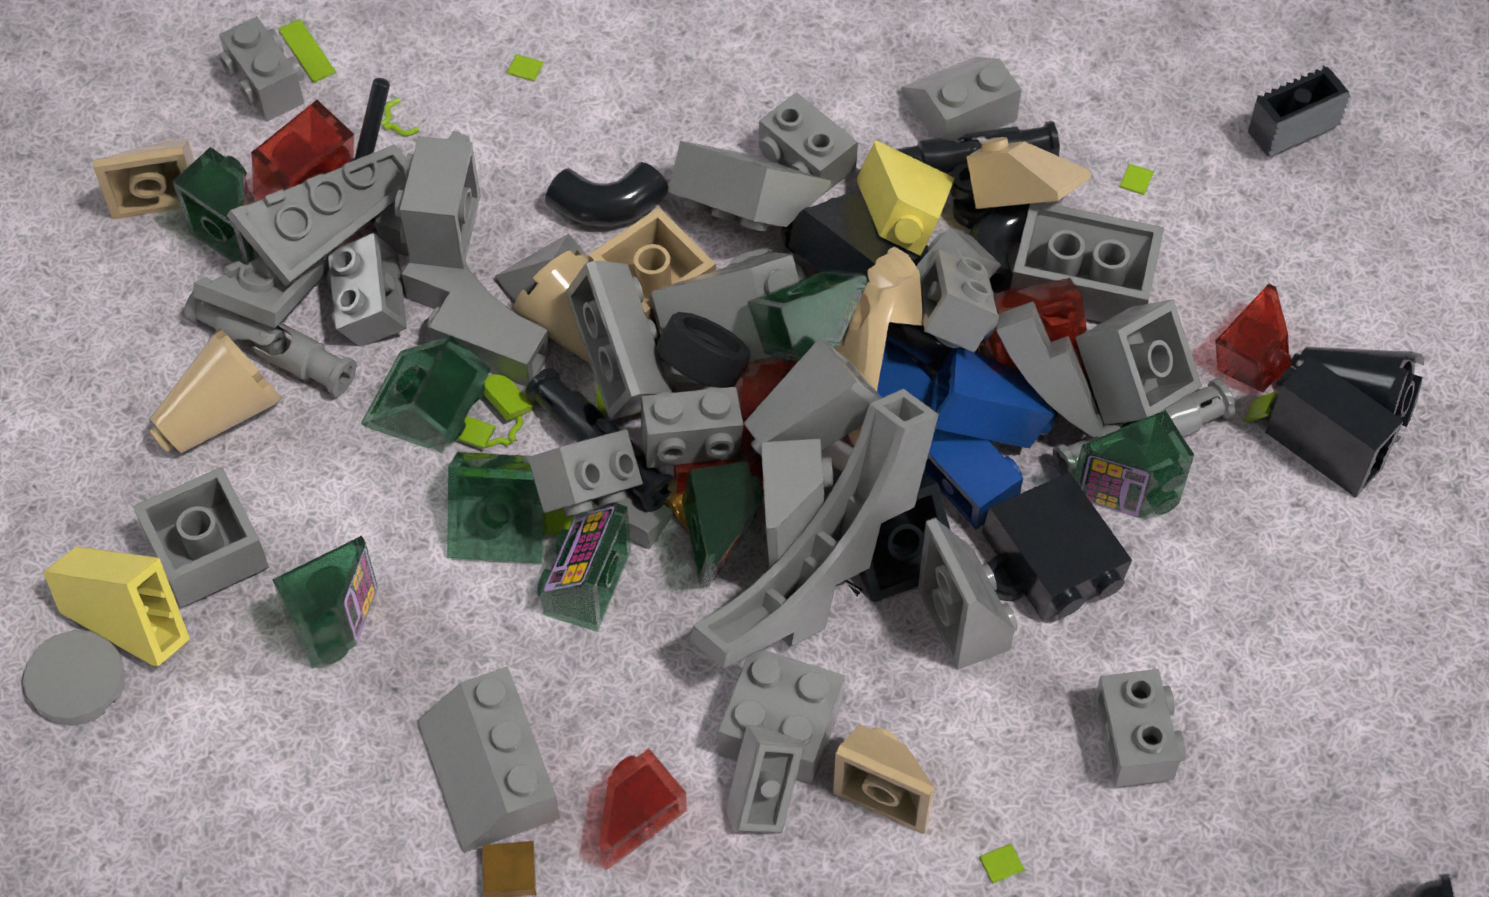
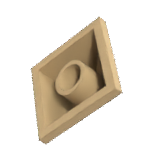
[967,137,1091,209]
[93,139,200,219]
[833,724,934,834]

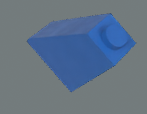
[931,346,1057,449]

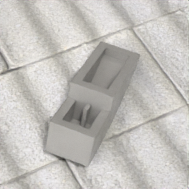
[996,301,1103,438]

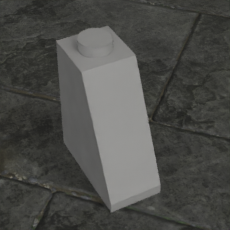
[744,338,882,456]

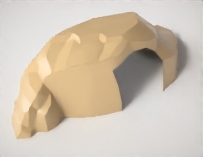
[825,247,923,446]

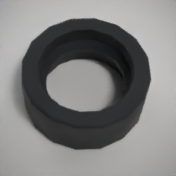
[657,312,750,388]

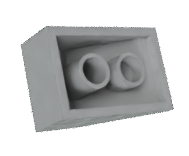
[648,252,815,374]
[918,518,1017,670]

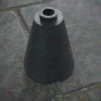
[1289,347,1424,443]

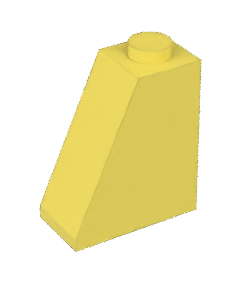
[856,140,954,256]
[43,546,190,666]

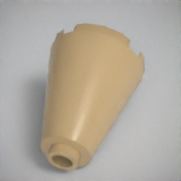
[513,249,591,365]
[149,328,282,453]

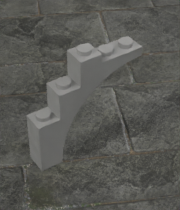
[374,130,551,387]
[690,389,939,669]

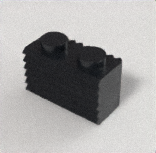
[1248,66,1350,157]

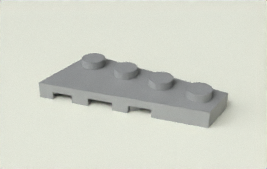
[227,144,407,287]

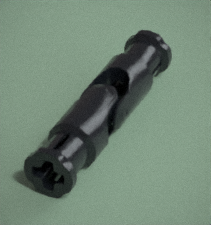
[887,121,1060,174]
[525,368,677,512]

